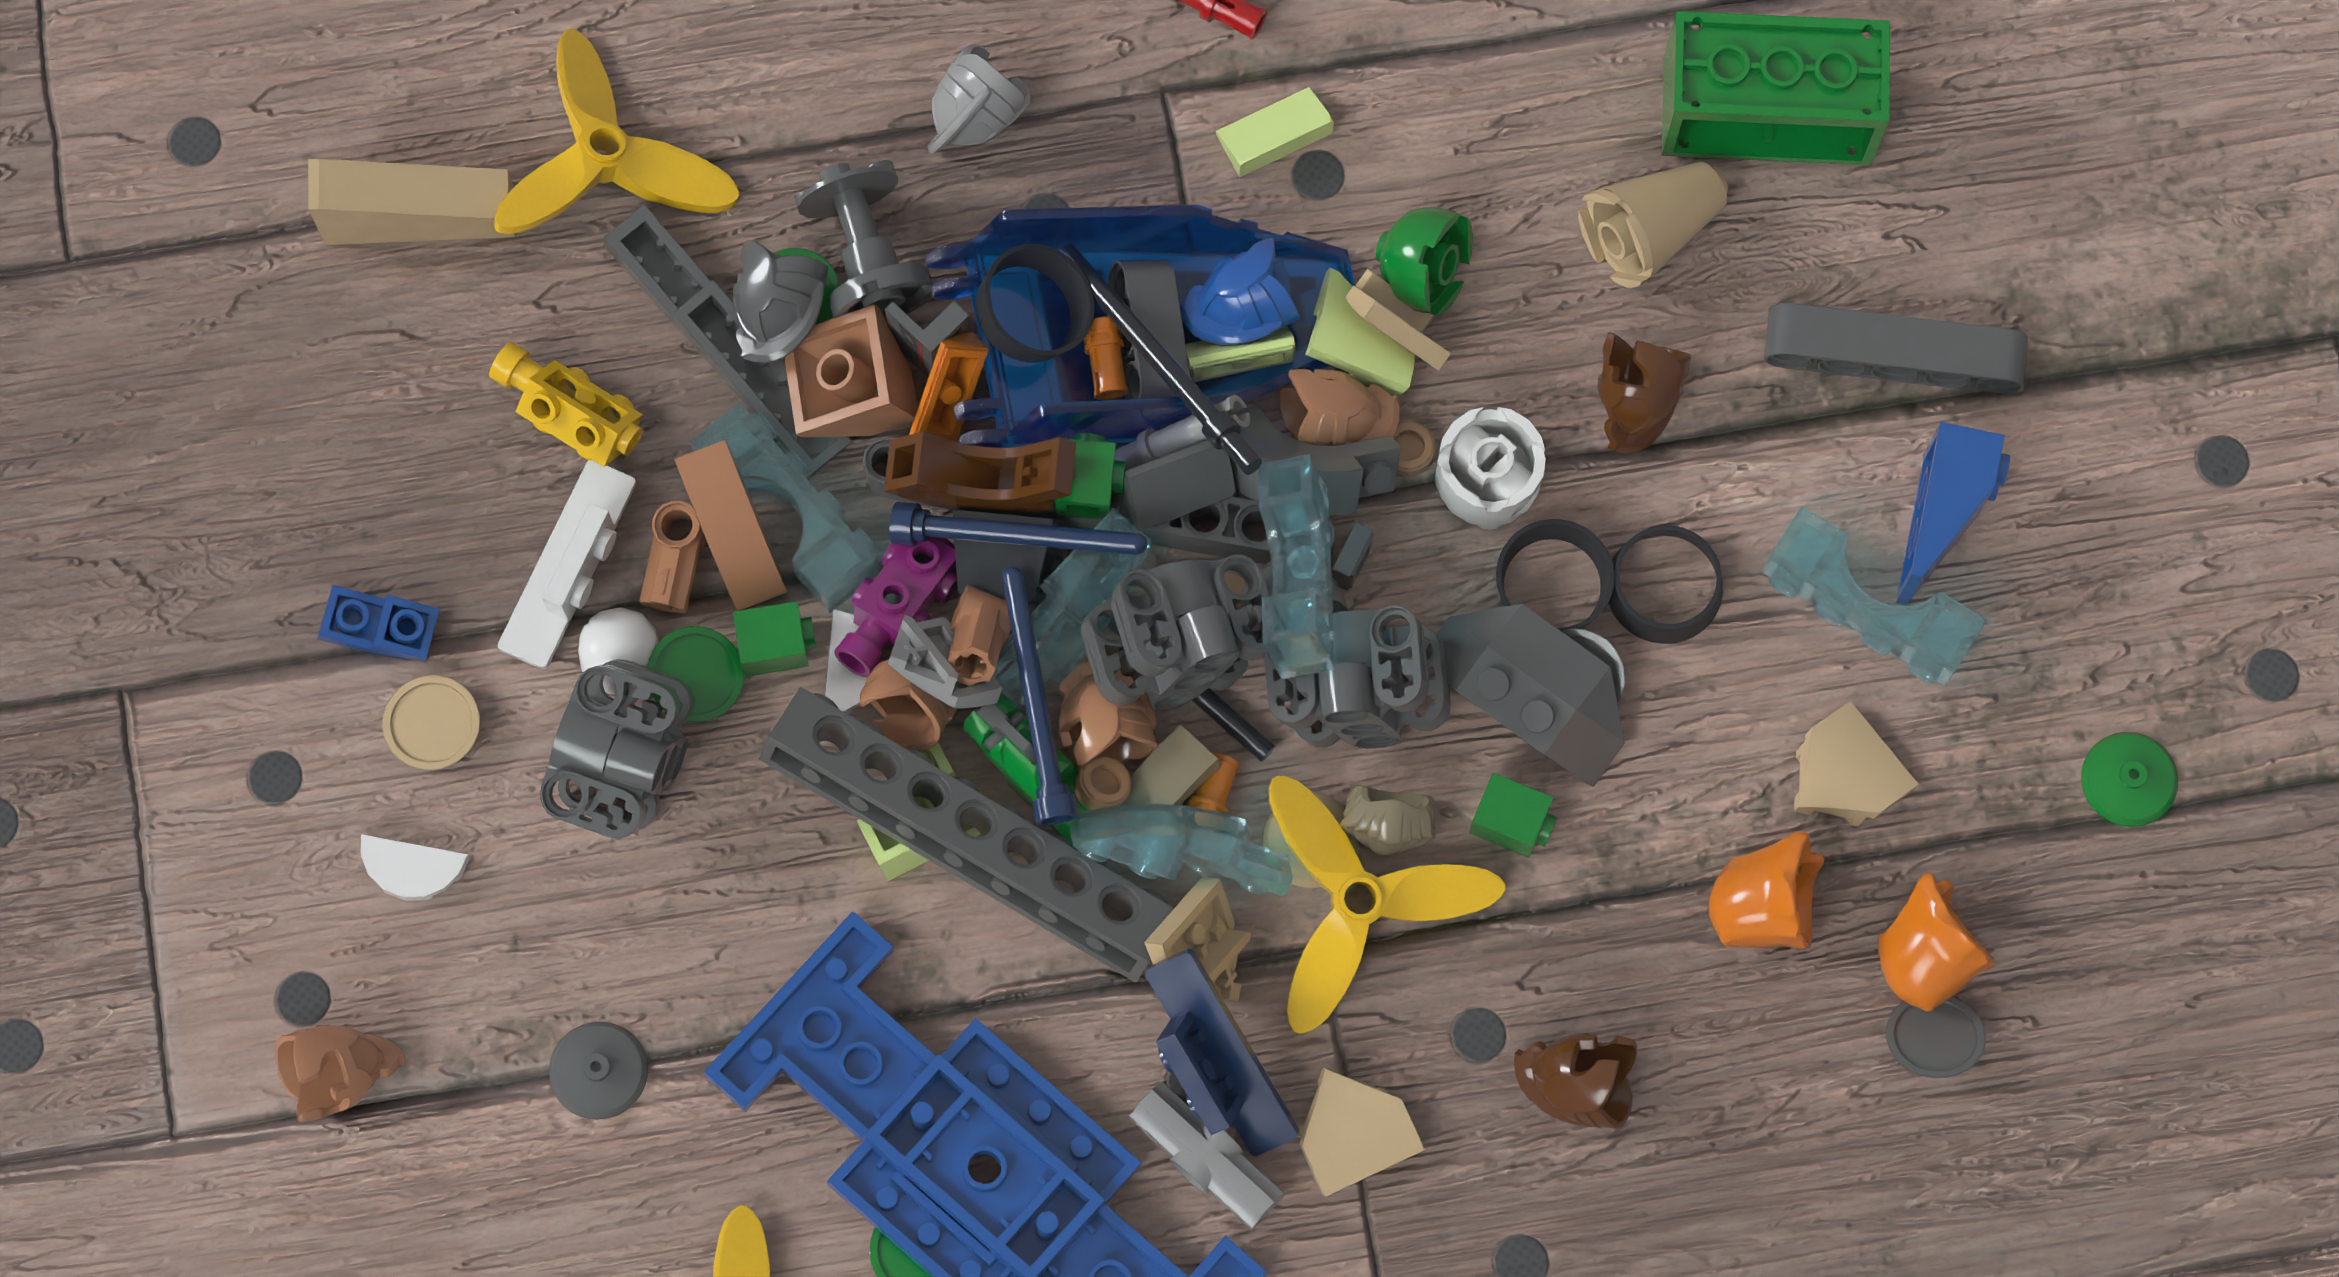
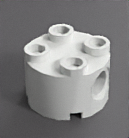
[1435,407,1546,530]

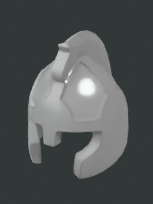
[927,44,1031,154]

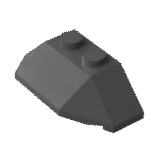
[1426,603,1625,787]

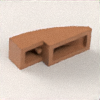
[674,440,788,611]

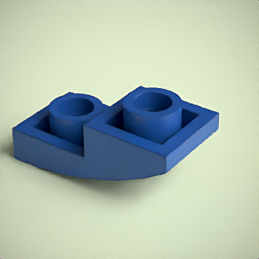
[317,585,439,662]

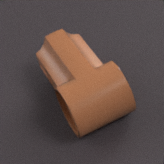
[639,501,707,614]
[947,585,1011,686]

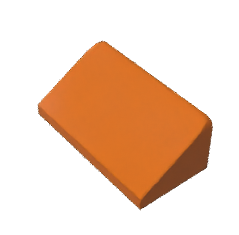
[909,332,989,442]

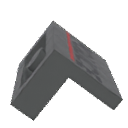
[885,301,971,378]

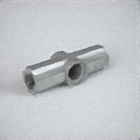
[1130,1081,1284,1231]

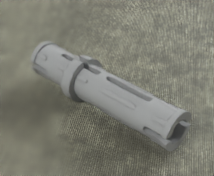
[1116,395,1250,472]

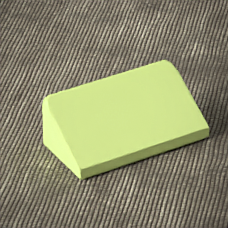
[1216,87,1334,178]
[1185,326,1295,382]

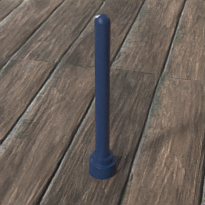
[889,502,1147,555]
[1002,566,1080,826]

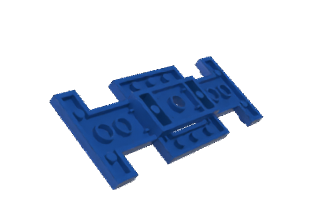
[704,911,1267,1277]

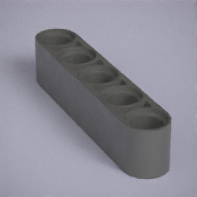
[1764,303,2028,394]

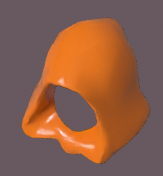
[1708,832,1824,950]
[1877,873,1995,1012]

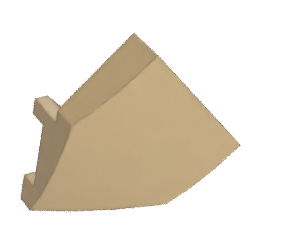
[1345,269,1451,371]
[1794,701,1919,826]
[1144,876,1251,1001]
[1299,1067,1425,1197]

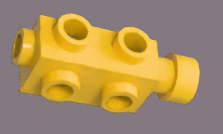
[489,341,643,467]

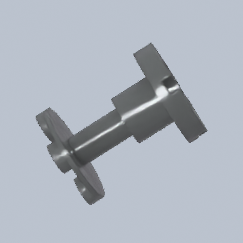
[794,160,935,322]

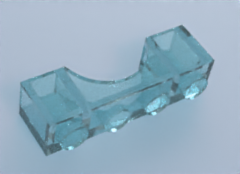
[690,402,879,614]
[1258,454,1335,679]
[1762,506,1987,686]

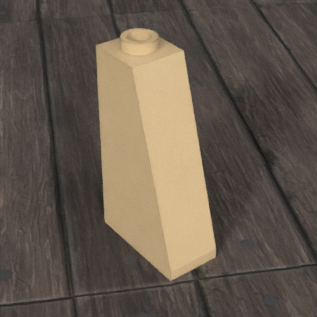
[308,159,515,245]

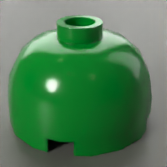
[1376,207,1473,315]

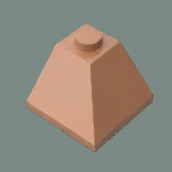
[784,305,918,437]

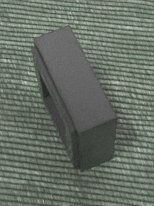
[1332,522,1374,591]

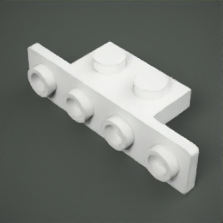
[498,460,636,670]

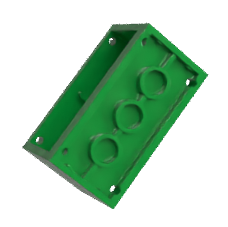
[1661,11,1890,165]

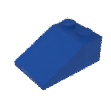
[1896,422,2010,605]

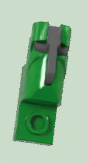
[963,692,1119,854]

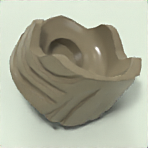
[1340,784,1435,856]

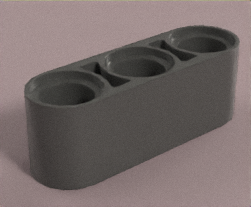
[1108,260,1190,409]

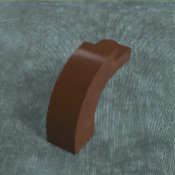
[884,431,1076,513]

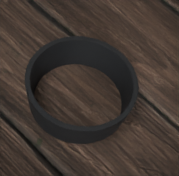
[976,244,1094,363]
[1496,519,1615,631]
[1608,525,1723,644]

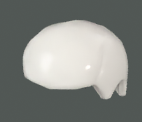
[578,607,659,695]

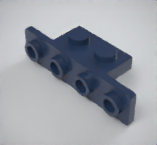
[1145,949,1300,1156]

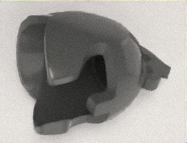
[733,240,829,363]

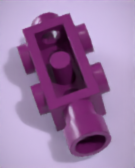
[834,537,958,677]

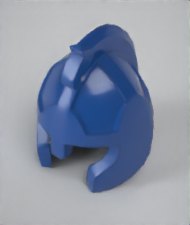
[1179,238,1301,345]

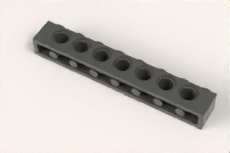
[759,687,1174,983]

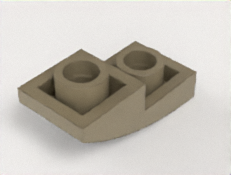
[1115,724,1220,848]

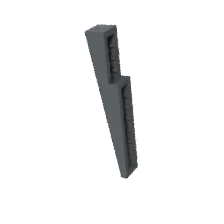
[604,204,852,477]

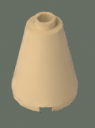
[1578,162,1728,289]

